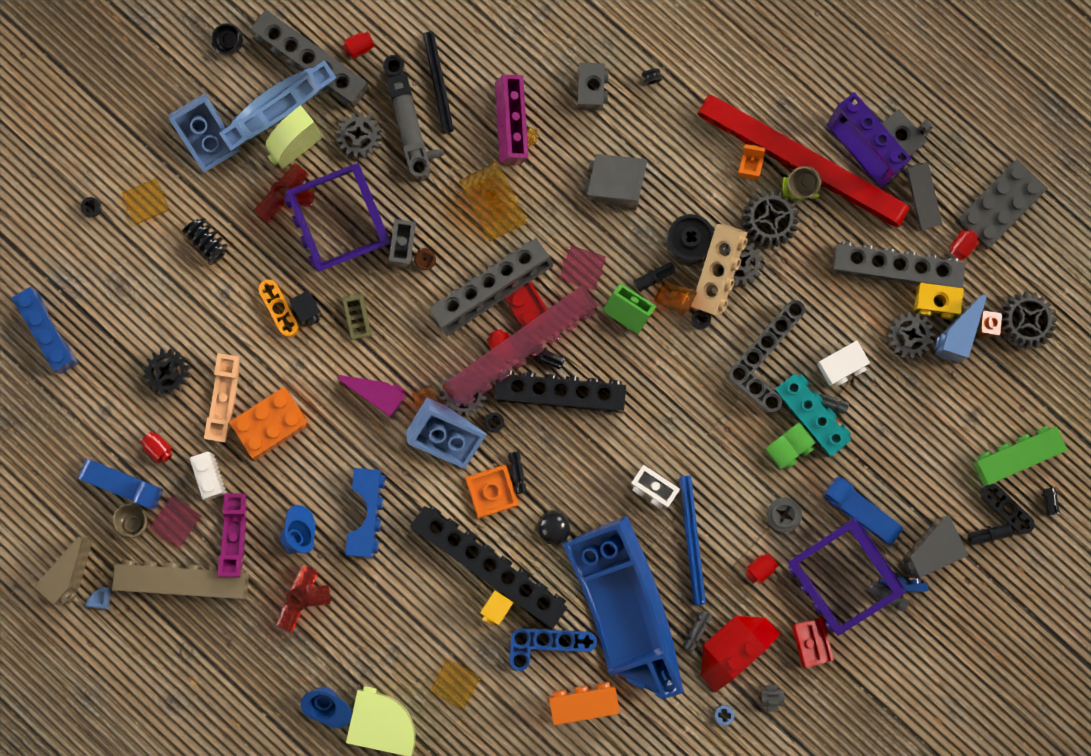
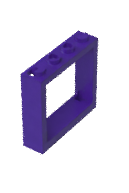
[826,92,911,189]
[284,162,391,272]
[788,517,906,636]

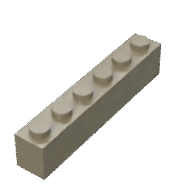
[112,560,249,599]

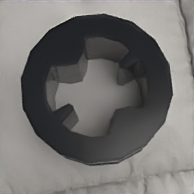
[641,68,662,85]
[81,197,102,217]
[691,310,711,330]
[485,412,504,432]

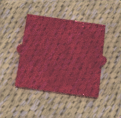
[560,245,606,290]
[151,496,202,547]

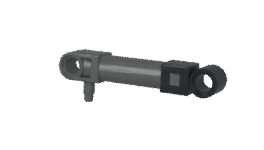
[383,55,444,181]

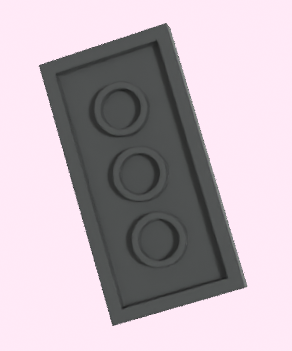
[957,159,1048,249]

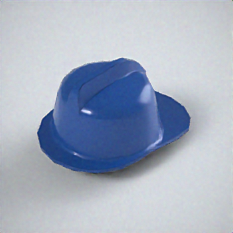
[280,505,315,554]
[300,687,352,728]

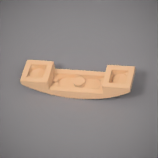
[204,353,240,442]

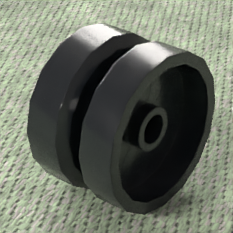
[666,214,714,266]

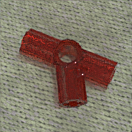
[253,163,315,223]
[275,564,331,633]

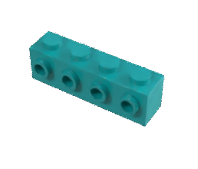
[775,373,851,457]

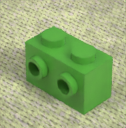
[602,283,657,334]

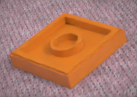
[465,464,519,519]

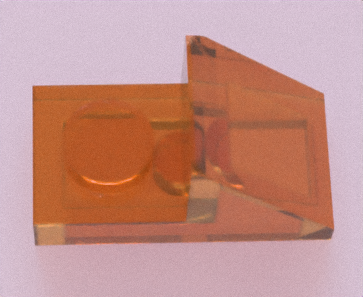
[654,282,697,314]

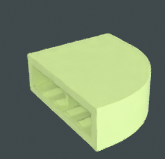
[266,105,322,169]
[346,686,416,756]

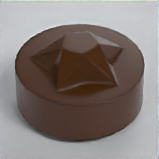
[414,248,436,270]

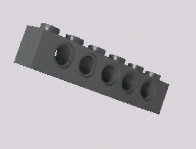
[250,9,369,108]
[429,238,554,336]
[831,242,966,288]

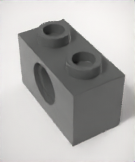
[577,62,609,110]
[882,109,927,160]
[387,219,416,269]

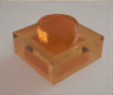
[412,386,438,411]

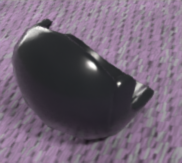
[211,23,243,56]
[537,510,570,545]

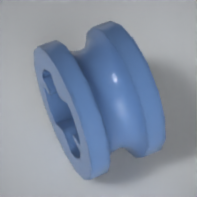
[715,705,734,726]

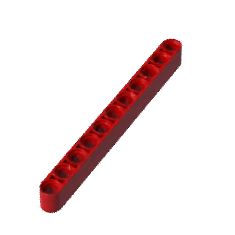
[697,94,910,227]

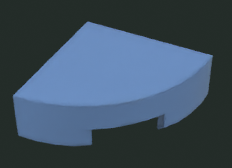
[85,587,112,609]

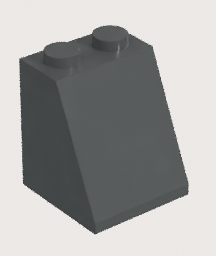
[584,154,647,210]
[902,515,968,578]

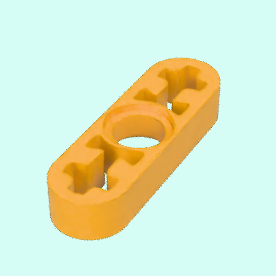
[259,280,299,337]

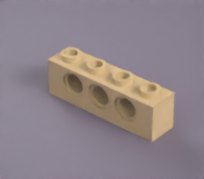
[691,224,748,315]

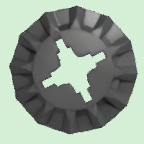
[767,497,802,532]

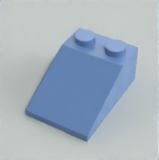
[168,93,240,173]
[933,295,987,363]
[406,397,486,469]

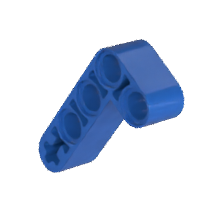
[78,458,164,509]
[822,476,904,546]
[510,628,597,671]

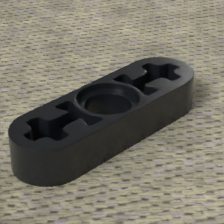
[980,484,1035,534]

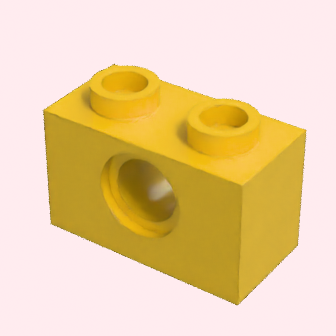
[914,283,964,320]
[480,590,514,626]

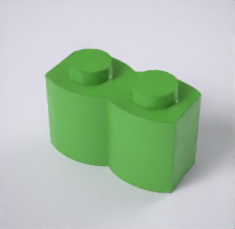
[764,422,816,470]

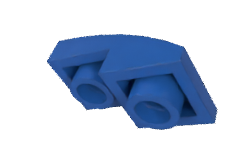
[879,572,929,592]

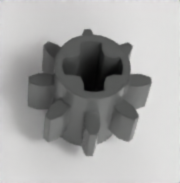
[760,685,784,712]

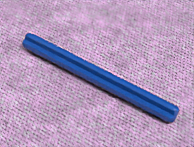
[679,475,706,605]

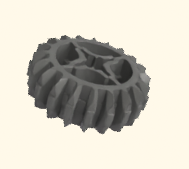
[741,190,800,248]
[999,291,1057,350]

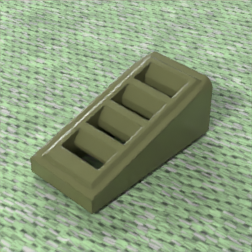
[342,293,372,340]

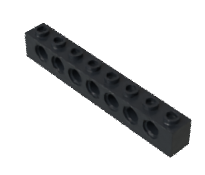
[410,505,568,629]

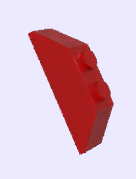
[700,616,780,693]

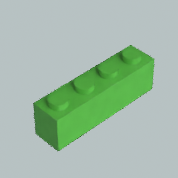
[973,425,1068,486]

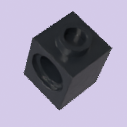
[289,290,323,326]

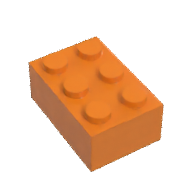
[229,387,310,460]
[549,682,620,725]

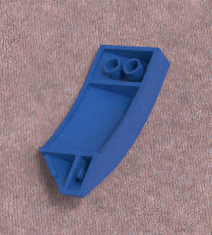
[563,516,684,699]

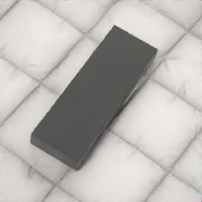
[906,162,942,230]

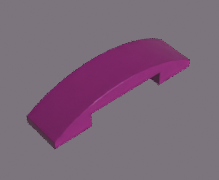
[218,493,247,578]

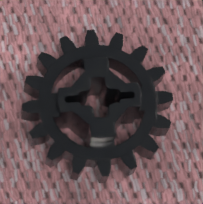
[143,348,191,396]

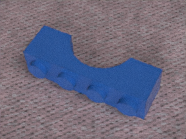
[12,287,79,374]
[345,468,385,558]

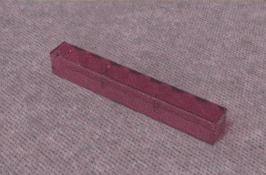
[442,285,598,407]

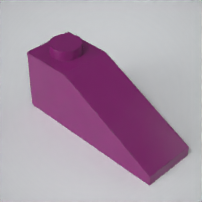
[337,375,407,418]

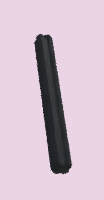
[423,31,454,133]

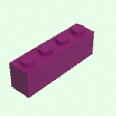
[495,74,529,165]

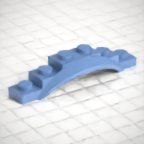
[219,60,337,152]

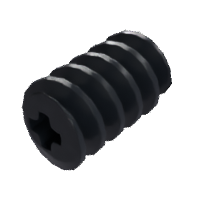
[182,218,228,265]

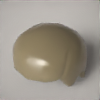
[787,166,822,199]
[112,503,148,539]

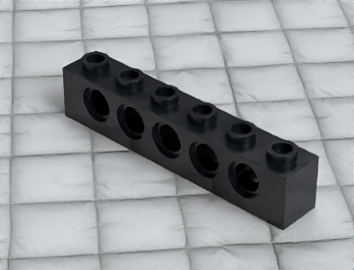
[494,370,626,413]

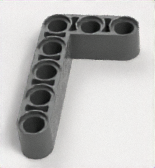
[728,300,806,414]

